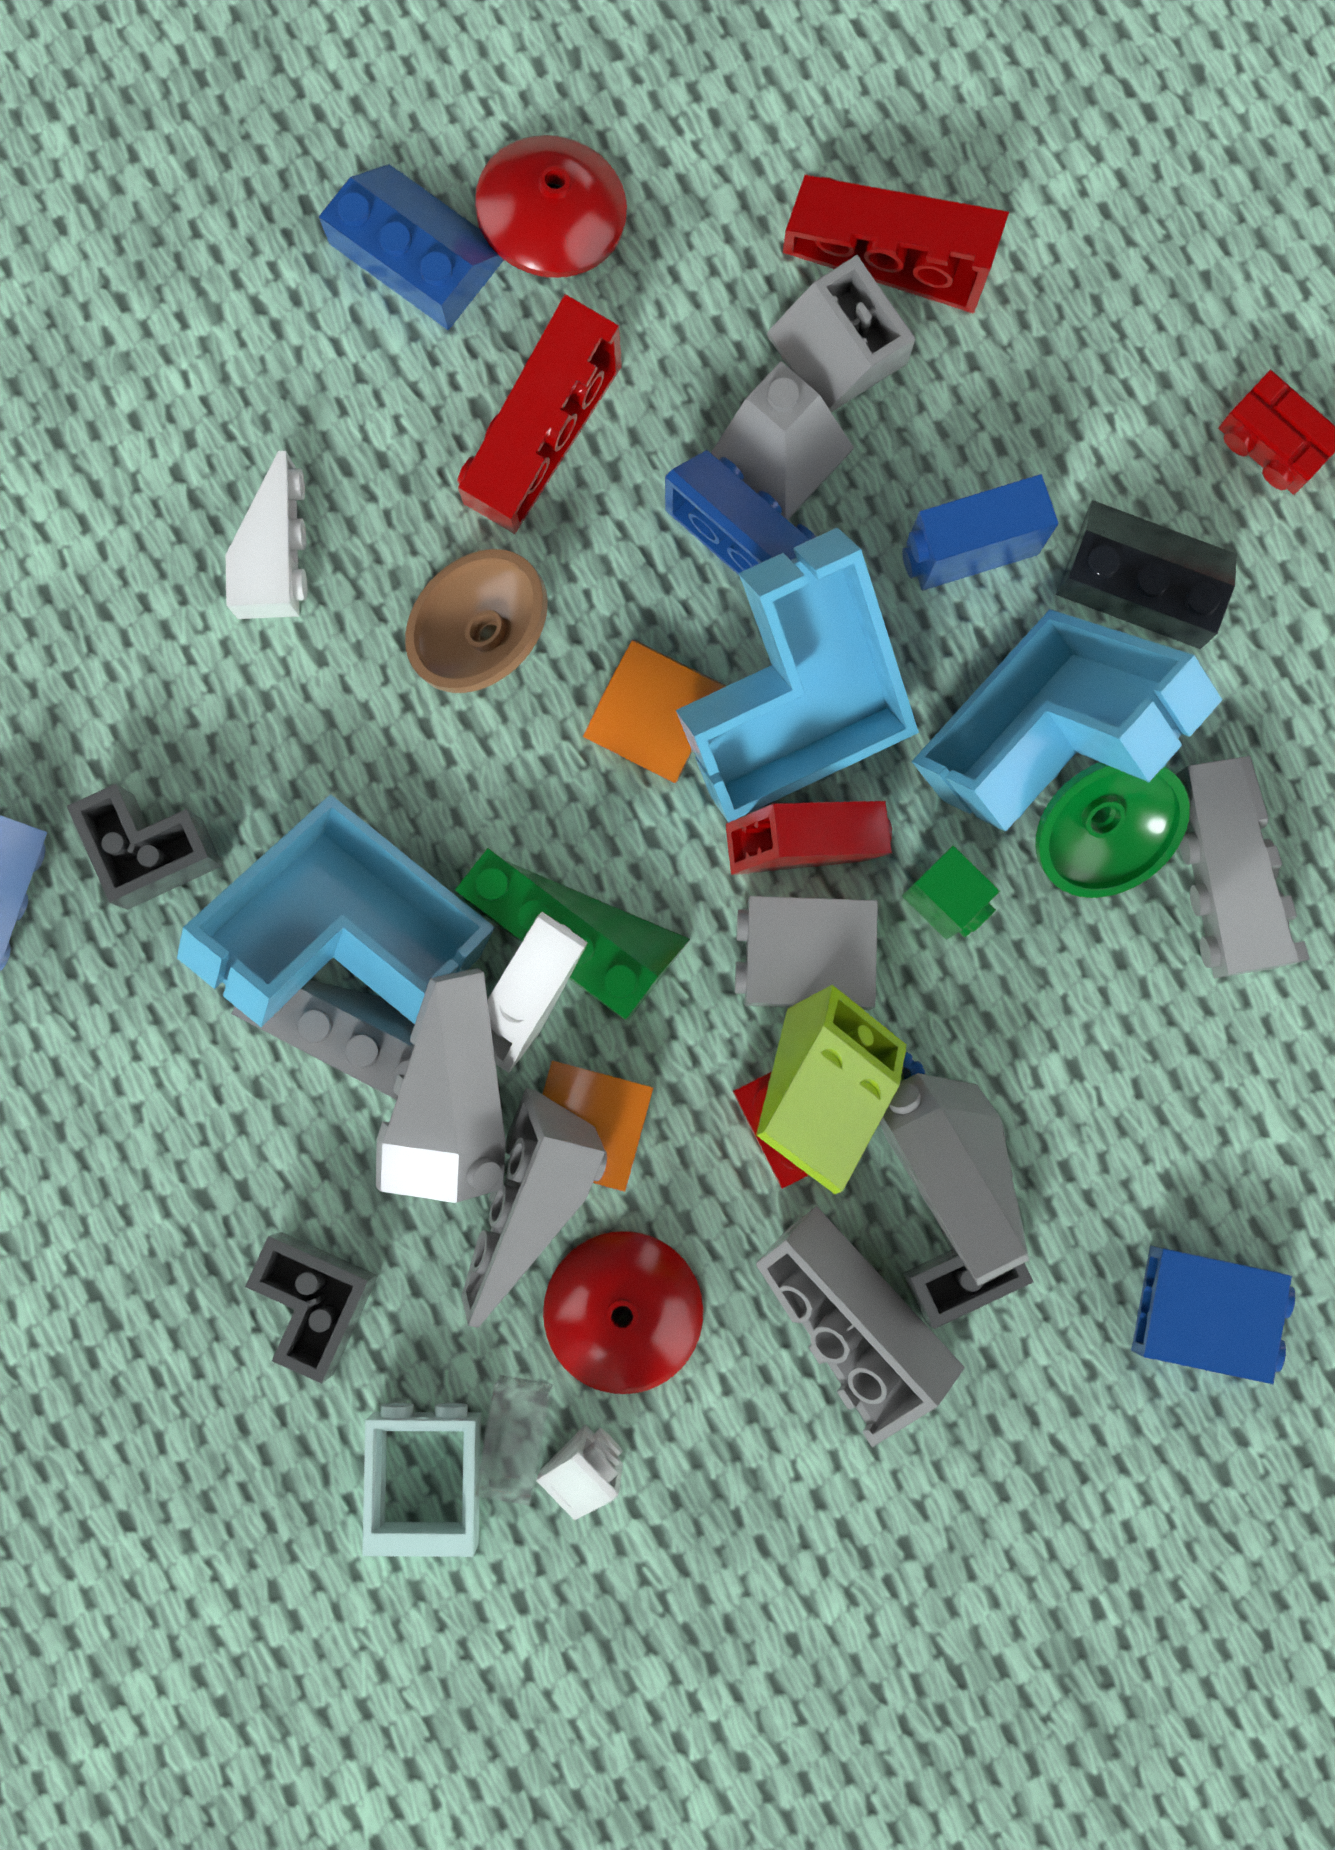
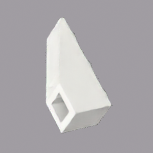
[226,451,308,619]
[487,912,588,1073]
[536,1424,623,1520]

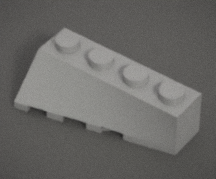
[1175,756,1310,978]
[231,980,415,1100]
[756,1206,965,1447]

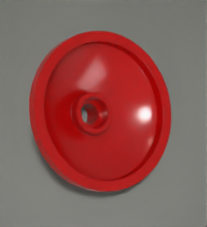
[475,135,627,278]
[543,1231,703,1394]

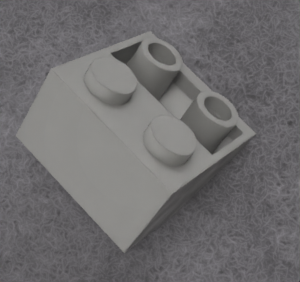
[767,255,916,412]

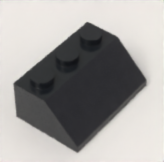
[1056,500,1237,649]

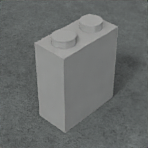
[735,896,878,1010]

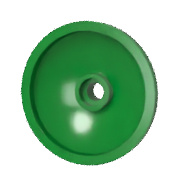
[1035,762,1190,898]

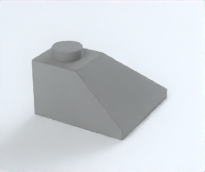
[711,361,854,520]

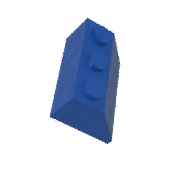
[318,164,504,331]
[665,450,816,575]

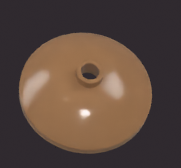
[405,549,548,693]

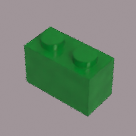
[902,845,1000,940]

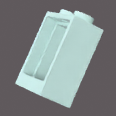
[362,1403,481,1557]

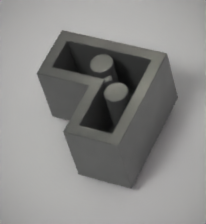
[67,784,223,910]
[903,1216,1034,1329]
[245,1232,378,1384]

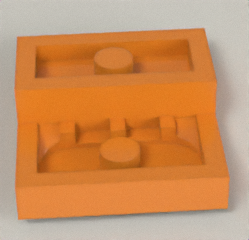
[583,639,726,783]
[542,1061,654,1192]

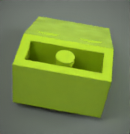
[756,984,907,1194]

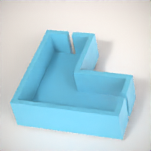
[676,527,919,823]
[911,609,1222,831]
[177,794,495,1027]

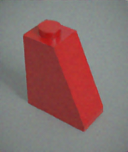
[725,801,892,875]

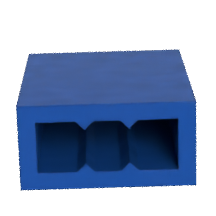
[902,474,1059,591]
[1131,1245,1295,1384]

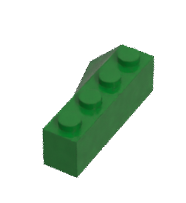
[455,848,690,1023]

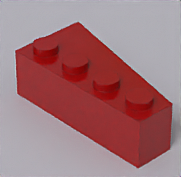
[783,175,1009,313]
[457,294,622,534]

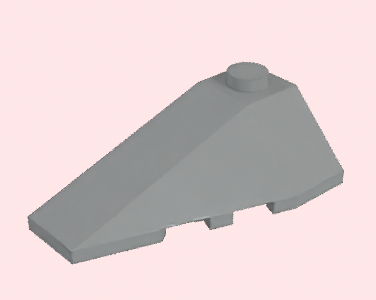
[376,968,505,1203]
[880,1073,1029,1286]
[461,1088,607,1328]

